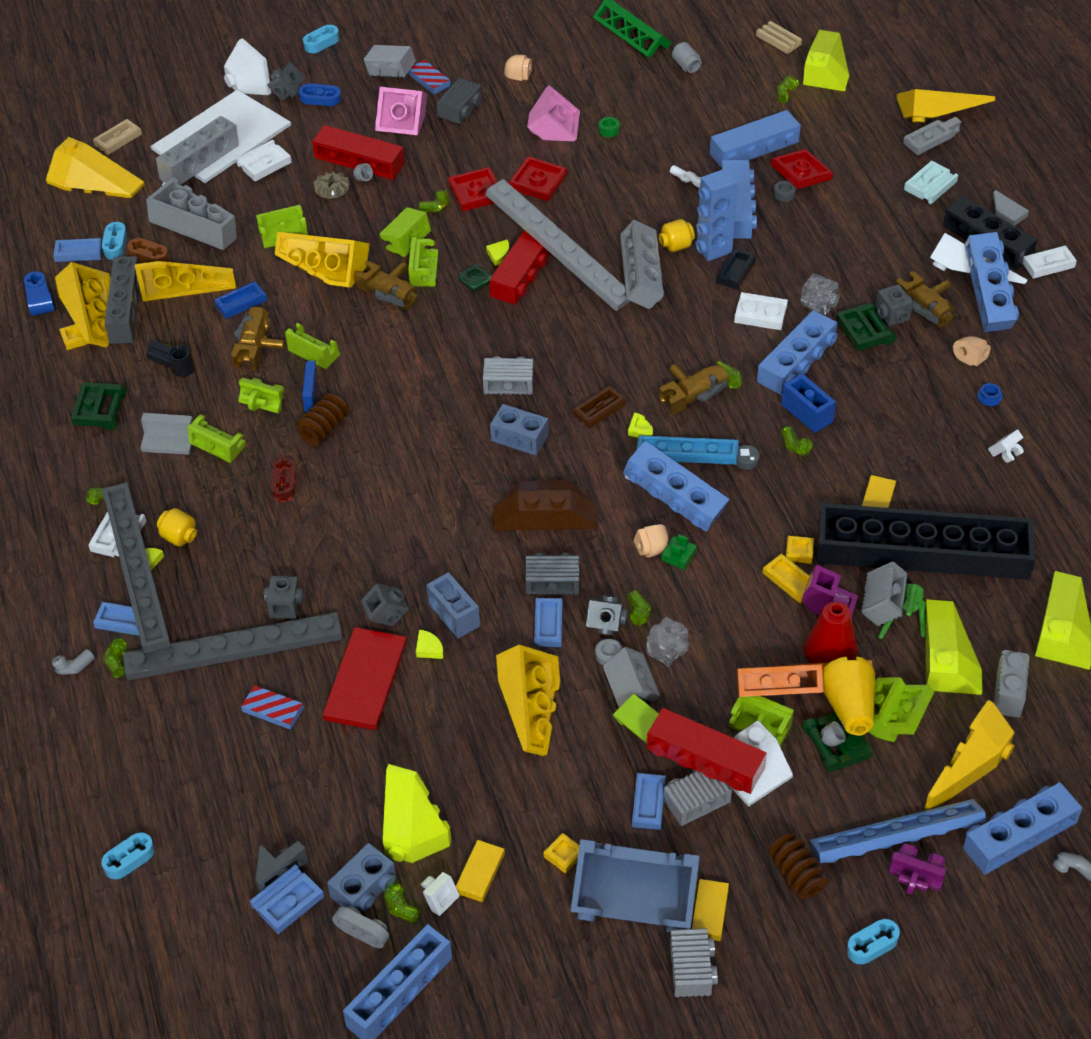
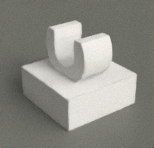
[988,429,1024,463]
[421,872,460,916]

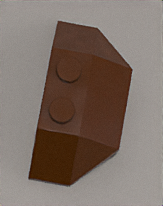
[494,480,597,531]

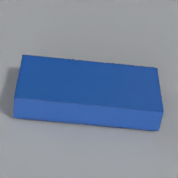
[214,281,267,319]
[302,361,318,413]

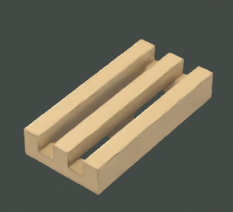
[756,21,802,54]
[93,119,142,155]

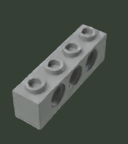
[156,116,239,185]
[620,219,664,309]

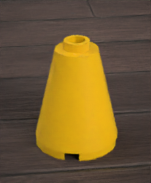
[822,657,875,736]

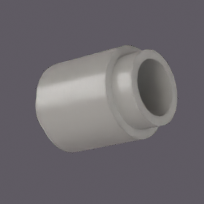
[672,42,702,73]

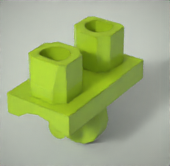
[238,378,284,413]

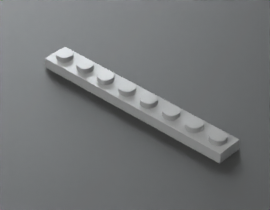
[486,179,630,311]

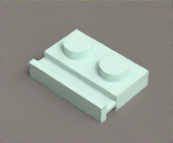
[904,161,958,204]

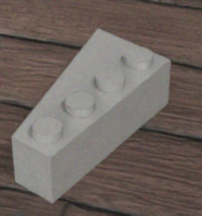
[146,177,237,250]

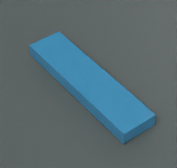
[636,436,739,465]

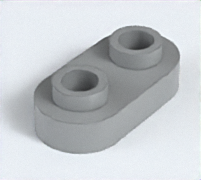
[332,906,390,949]

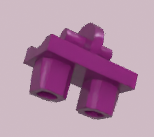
[889,843,946,895]

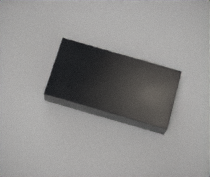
[716,248,756,290]

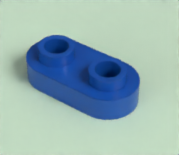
[298,84,342,106]

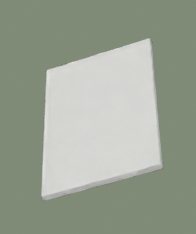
[151,90,291,183]

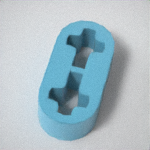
[303,25,339,53]
[102,222,127,260]
[102,833,155,880]
[847,919,900,964]

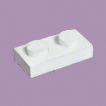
[1022,245,1077,279]

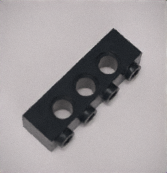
[943,196,1037,271]

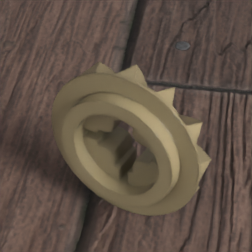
[314,171,349,199]

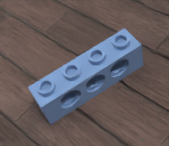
[695,169,737,261]
[964,232,1019,332]
[757,310,838,395]
[623,441,729,532]
[963,782,1082,875]
[343,924,452,1039]

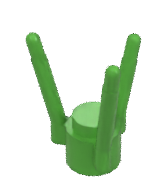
[878,584,926,639]

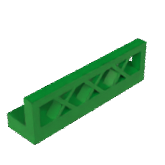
[593,0,672,59]

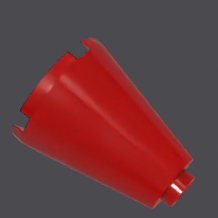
[803,602,858,663]

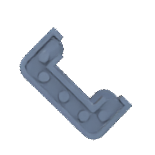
[570,839,700,933]

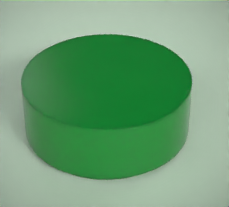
[598,117,620,137]

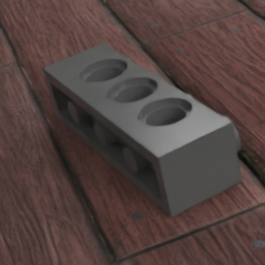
[105,256,140,344]

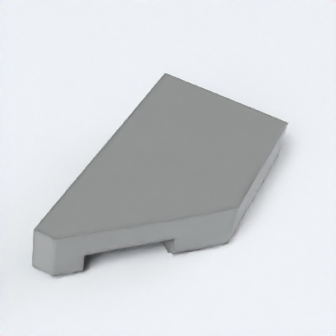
[993,190,1029,226]

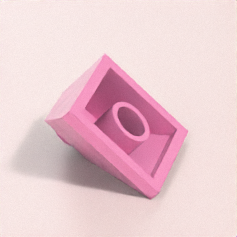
[527,85,580,141]
[375,87,427,136]

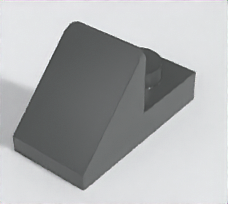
[255,841,309,893]

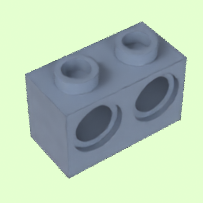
[490,404,549,456]
[426,572,480,639]
[327,843,396,913]

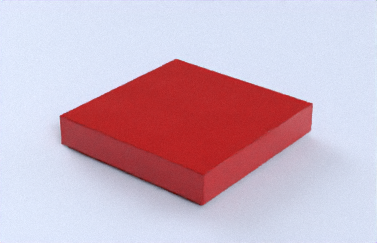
[770,149,833,189]
[508,156,568,201]
[448,167,498,212]

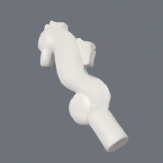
[670,165,701,188]

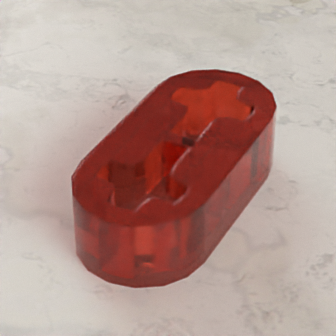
[271,457,297,502]

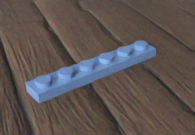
[809,799,986,863]

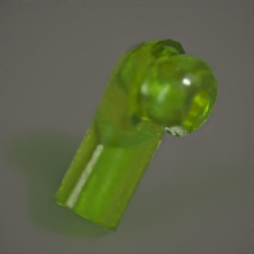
[777,76,799,103]
[419,190,450,212]
[781,427,813,455]
[384,884,420,923]

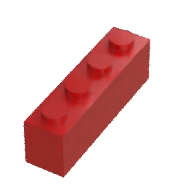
[312,125,405,180]
[489,230,551,305]
[647,708,767,794]

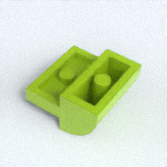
[869,677,934,742]

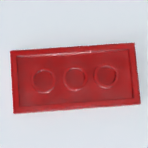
[323,627,407,731]

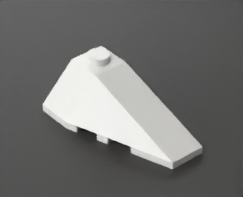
[930,233,1027,284]

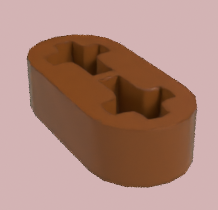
[127,238,169,263]

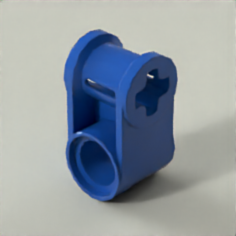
[24,271,55,316]

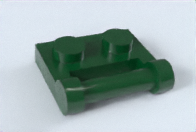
[836,303,897,351]
[71,382,127,430]
[802,712,873,772]

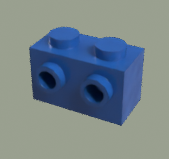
[781,373,836,433]

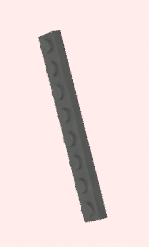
[102,483,171,654]
[123,612,342,681]

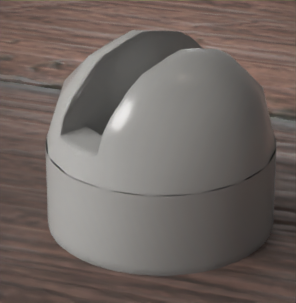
[353,163,373,182]
[821,721,846,747]

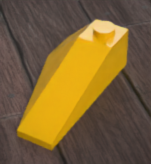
[897,89,995,123]
[46,137,145,198]
[275,232,370,288]
[135,261,236,302]
[55,262,111,348]
[496,645,560,756]
[925,700,1015,811]

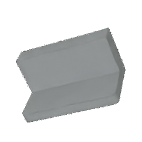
[141,413,193,455]
[603,647,660,708]

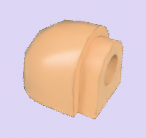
[504,55,532,81]
[953,336,991,366]
[633,525,669,558]

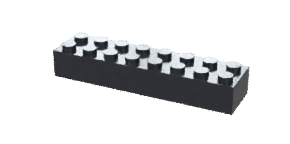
[817,503,1035,580]

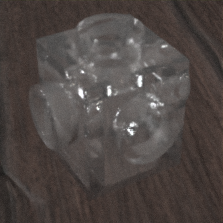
[800,273,840,315]
[647,617,689,667]

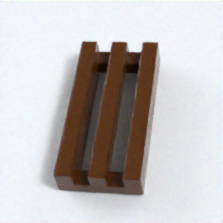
[573,385,626,429]

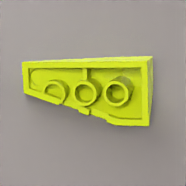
[803,30,849,91]
[1035,571,1091,670]
[925,599,982,695]
[383,764,452,863]

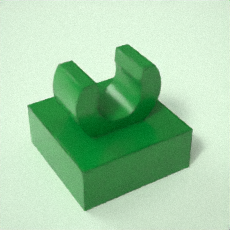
[661,534,697,570]

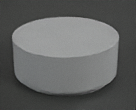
[595,639,623,665]

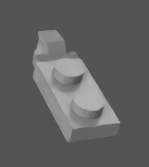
[903,117,961,155]

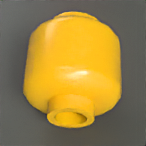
[659,219,695,252]
[157,508,197,546]

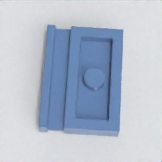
[250,864,324,934]

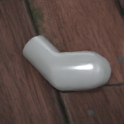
[52,649,95,675]
[1053,852,1091,882]

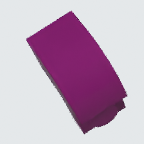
[802,565,858,617]

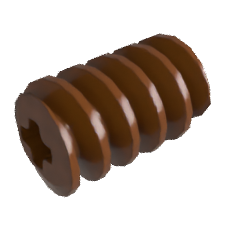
[296,393,350,447]
[769,834,829,900]

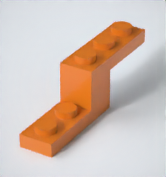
[737,660,872,697]

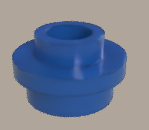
[977,383,1003,406]

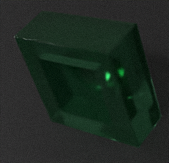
[458,263,491,293]

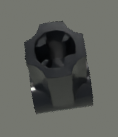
[146,340,195,377]

